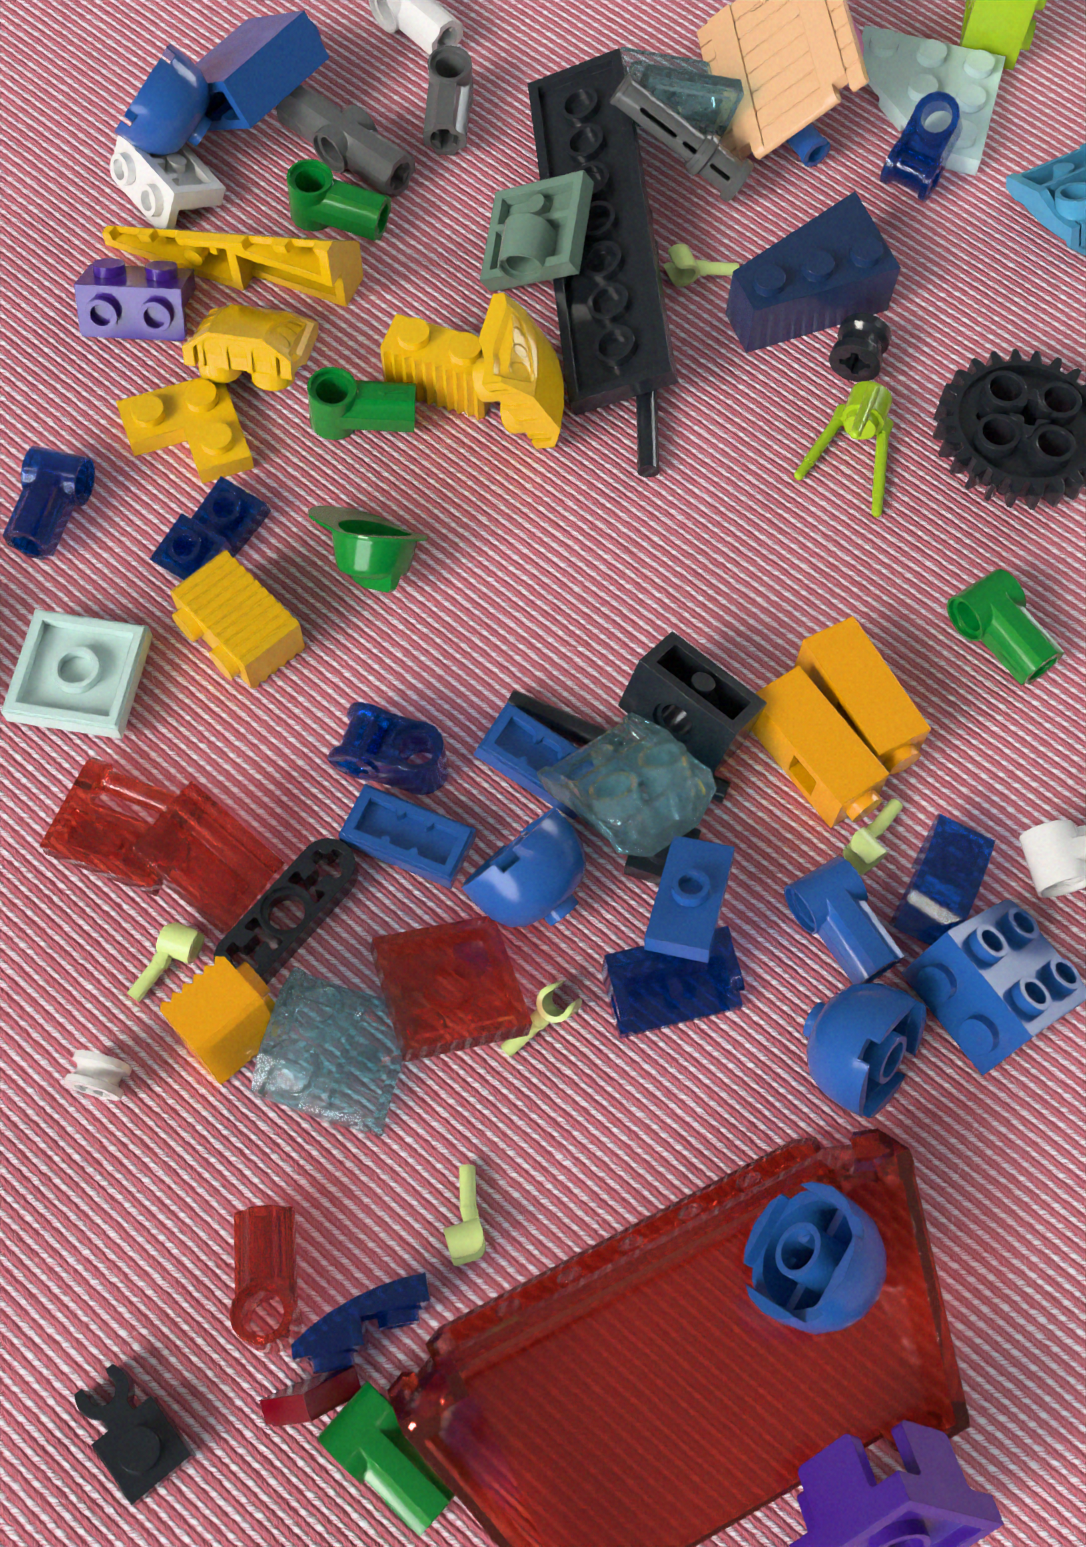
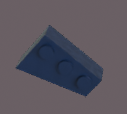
[725,191,901,353]

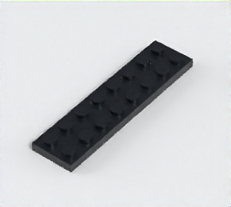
[527,48,678,415]

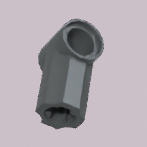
[423,45,474,155]

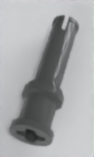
[609,73,754,202]

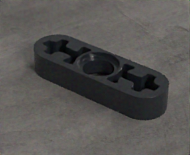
[214,838,358,985]

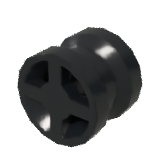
[829,313,892,382]

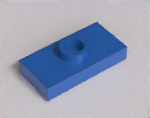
[473,702,608,820]
[338,784,477,889]
[644,835,735,963]

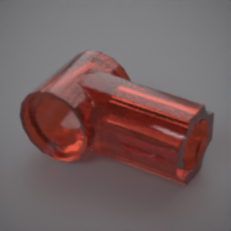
[229,1204,303,1355]

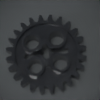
[933,349,1086,510]

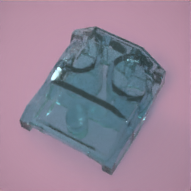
[537,712,716,857]
[251,967,421,1137]

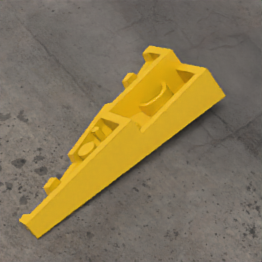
[102,225,364,307]

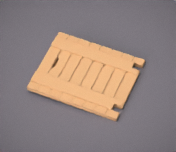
[697,0,869,161]

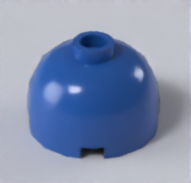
[114,43,212,156]
[461,807,587,927]
[803,983,926,1118]
[744,1182,887,1335]

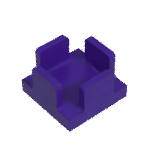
[789,1420,1004,1547]

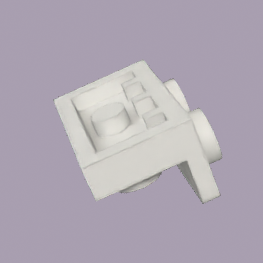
[110,135,226,229]

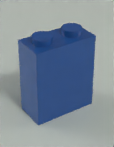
[196,10,330,131]

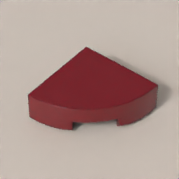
[259,1366,361,1427]

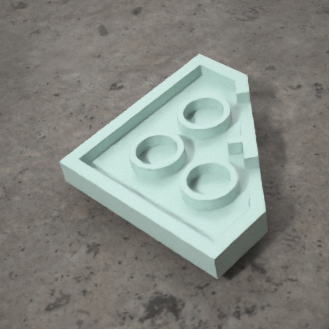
[862,25,1006,176]

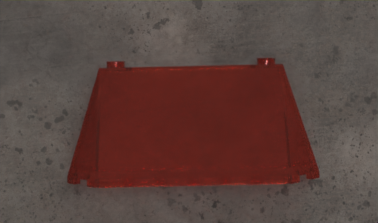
[387,1128,970,1547]

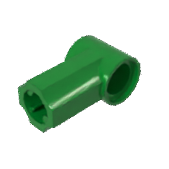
[286,159,391,241]
[307,367,416,440]
[947,569,1065,686]
[317,1381,463,1537]

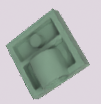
[480,170,594,292]

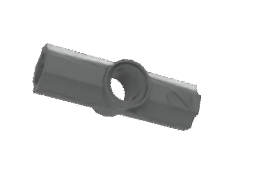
[276,84,416,197]

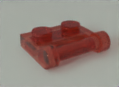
[39,757,205,897]

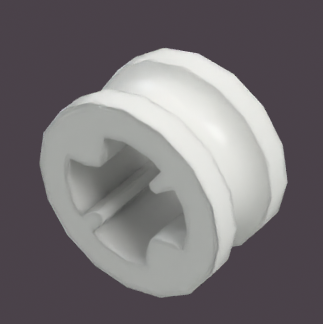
[63,1050,132,1101]

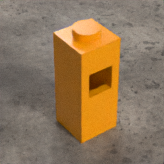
[794,616,931,775]
[751,665,890,828]

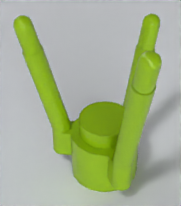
[794,381,894,517]

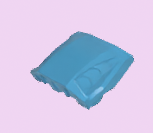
[1006,143,1086,256]

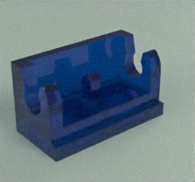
[601,926,745,1039]

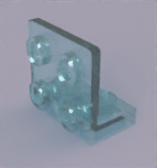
[620,47,744,141]

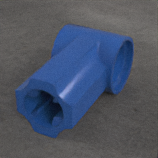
[784,856,904,984]

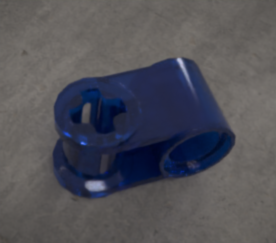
[880,91,963,202]
[327,702,449,795]

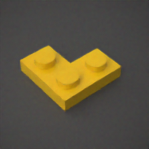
[116,377,254,484]

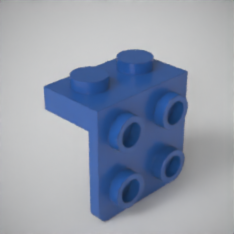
[901,899,1086,1076]

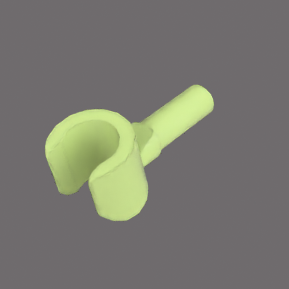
[663,244,739,287]
[842,799,903,875]
[127,922,205,1002]
[500,980,582,1057]
[443,1164,486,1266]

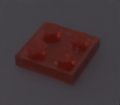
[370,916,532,1063]

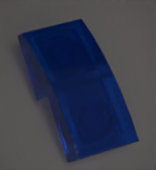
[150,476,271,581]
[888,813,995,946]
[291,1272,433,1374]

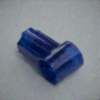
[2,445,95,560]

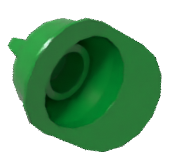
[308,505,428,593]

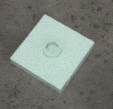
[1,609,153,739]

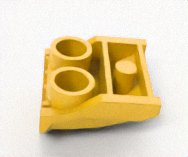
[472,293,564,449]
[182,304,319,391]

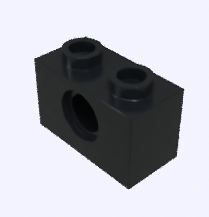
[618,631,767,778]

